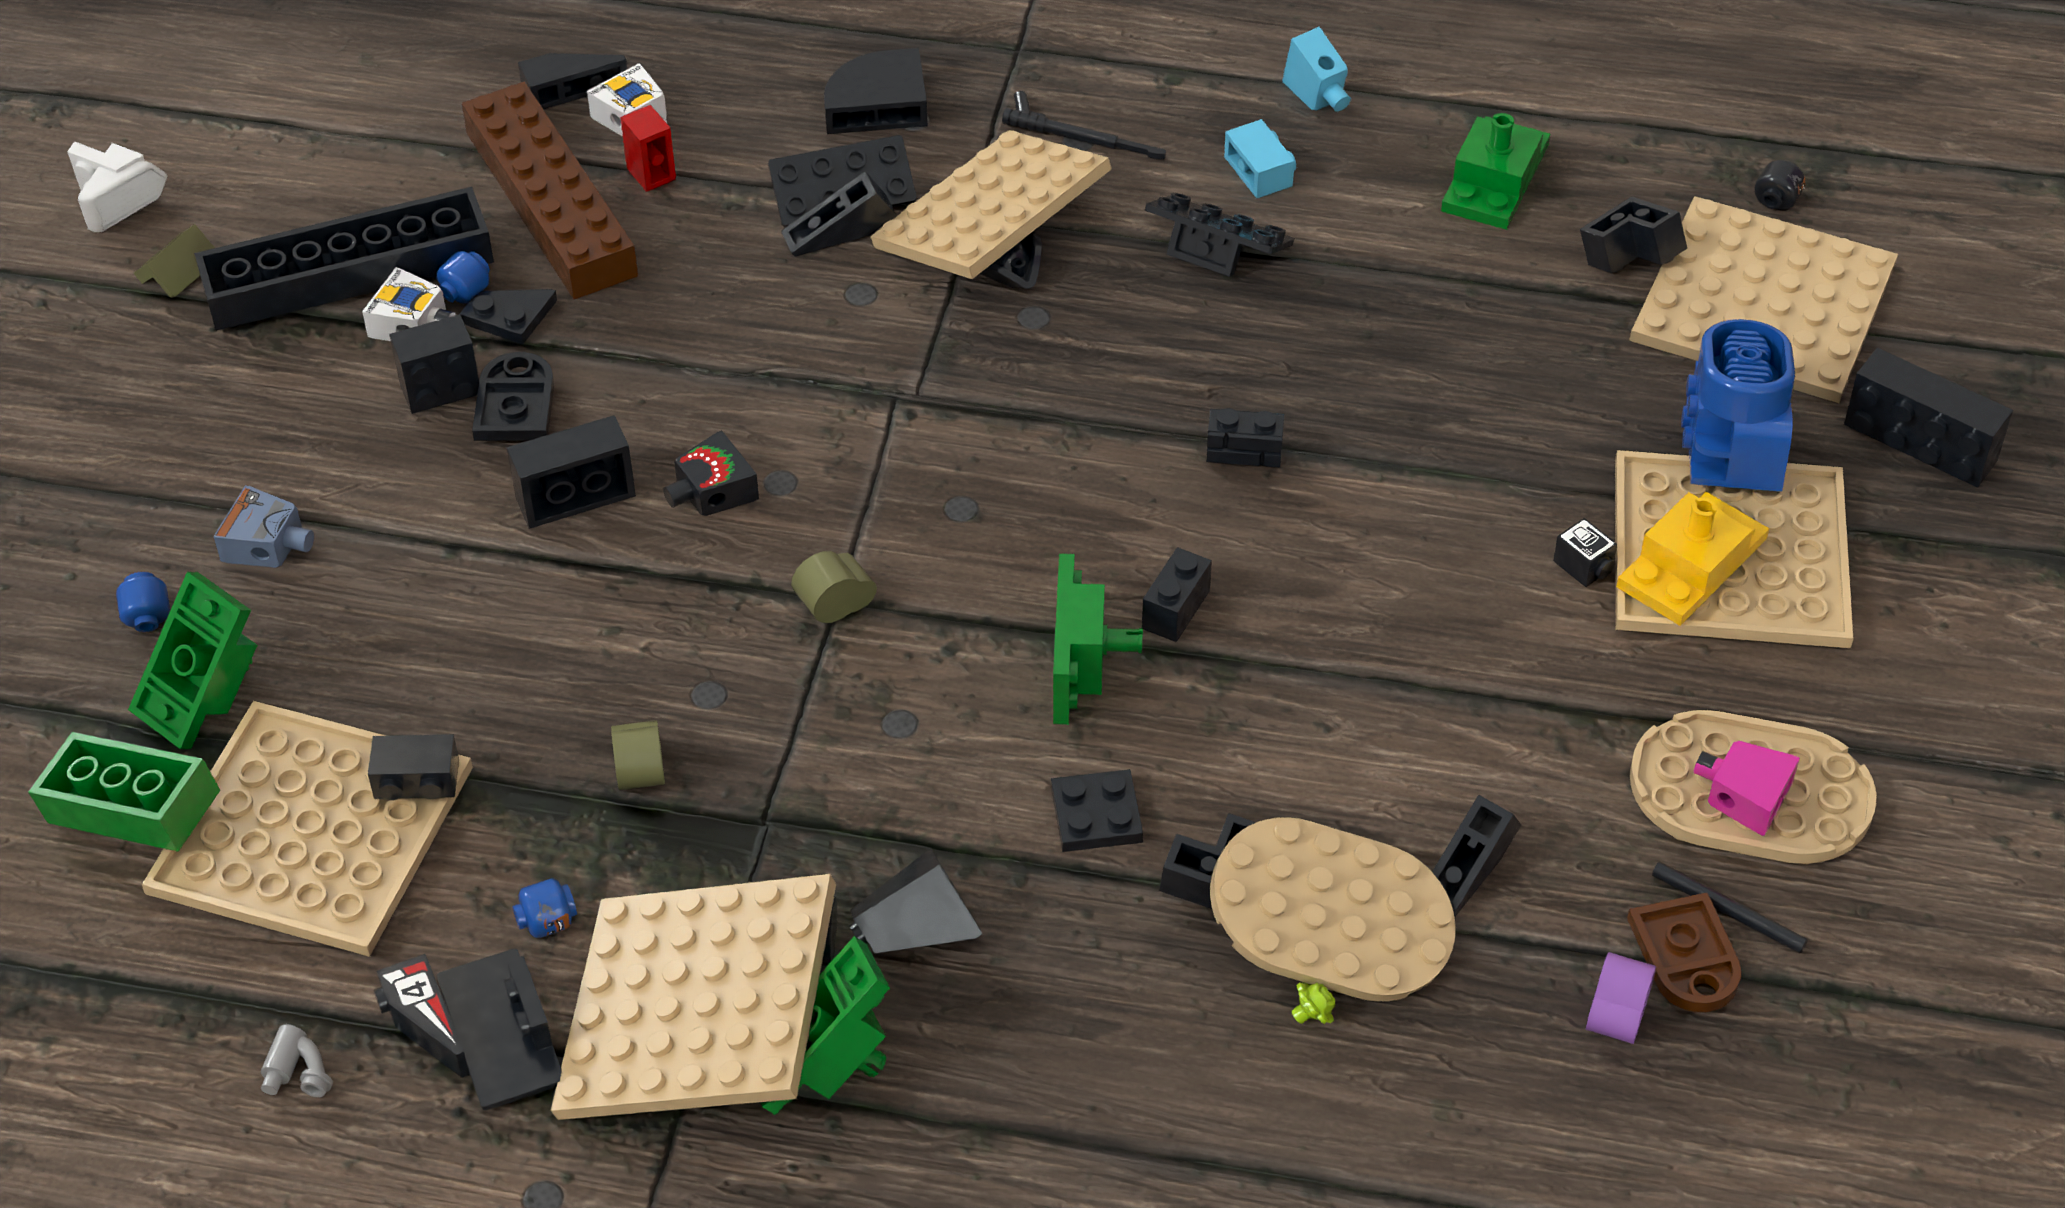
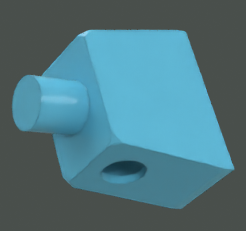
[1282,27,1351,112]

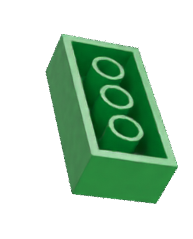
[28,732,221,852]

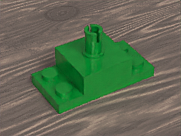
[1441,113,1550,230]
[1053,554,1143,725]
[128,572,258,749]
[761,936,890,1115]

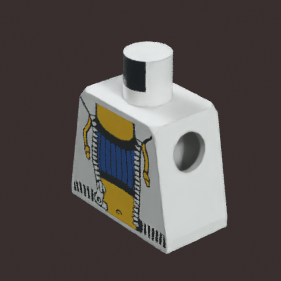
[587,64,667,136]
[362,268,456,341]

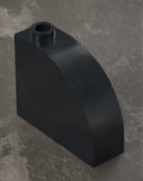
[824,48,928,134]

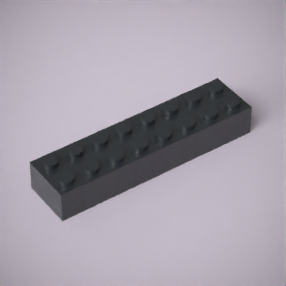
[194,187,494,331]

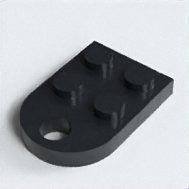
[472,352,554,441]

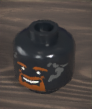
[1754,160,1805,211]

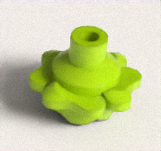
[1291,982,1335,1024]

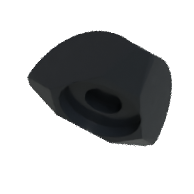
[980,232,1042,289]

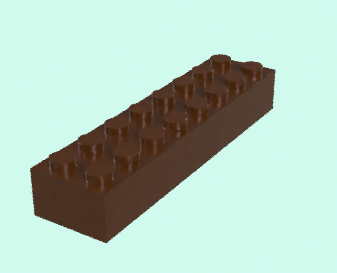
[462,81,638,299]

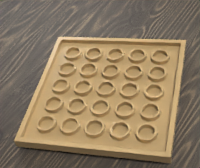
[1630,196,1898,403]
[1615,450,1853,648]
[142,701,473,957]
[551,874,836,1120]

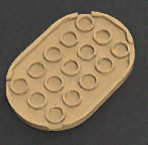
[1630,710,1876,864]
[1210,817,1456,1001]

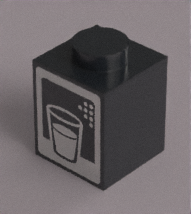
[1553,518,1617,587]

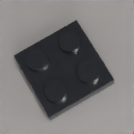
[1051,769,1143,852]

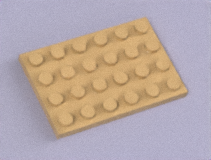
[871,130,1111,279]

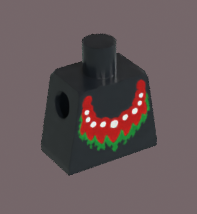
[663,430,759,516]

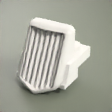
[67,142,167,233]

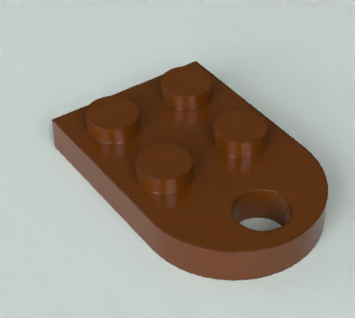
[1627,892,1741,1012]

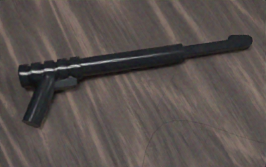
[1002,90,1166,159]

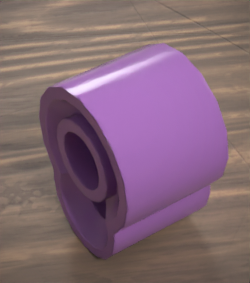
[1586,952,1656,1044]

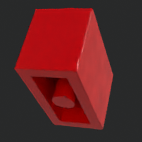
[620,105,676,192]

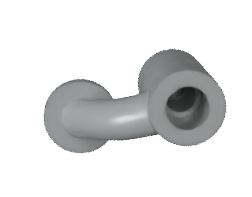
[261,1025,333,1097]

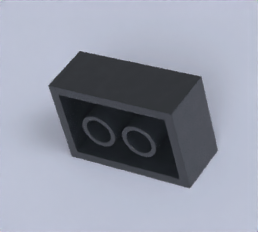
[506,415,636,529]

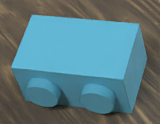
[1224,119,1296,198]

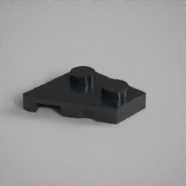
[460,289,557,345]

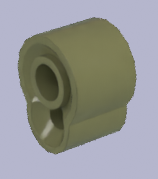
[791,551,877,623]
[611,720,665,790]

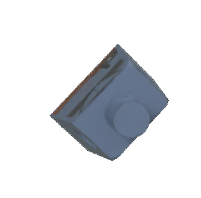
[214,485,314,568]

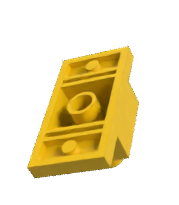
[1616,492,1770,626]

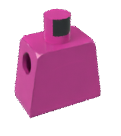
[1693,741,1800,836]

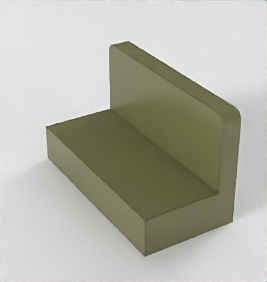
[133,224,215,298]

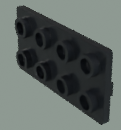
[768,135,917,227]
[1145,193,1295,277]
[437,948,562,1111]

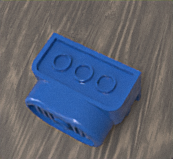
[1681,319,1795,492]

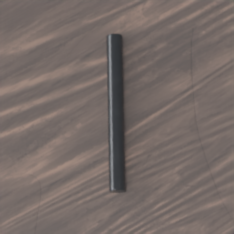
[1652,861,1808,954]

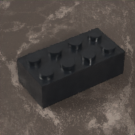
[1844,347,2013,488]

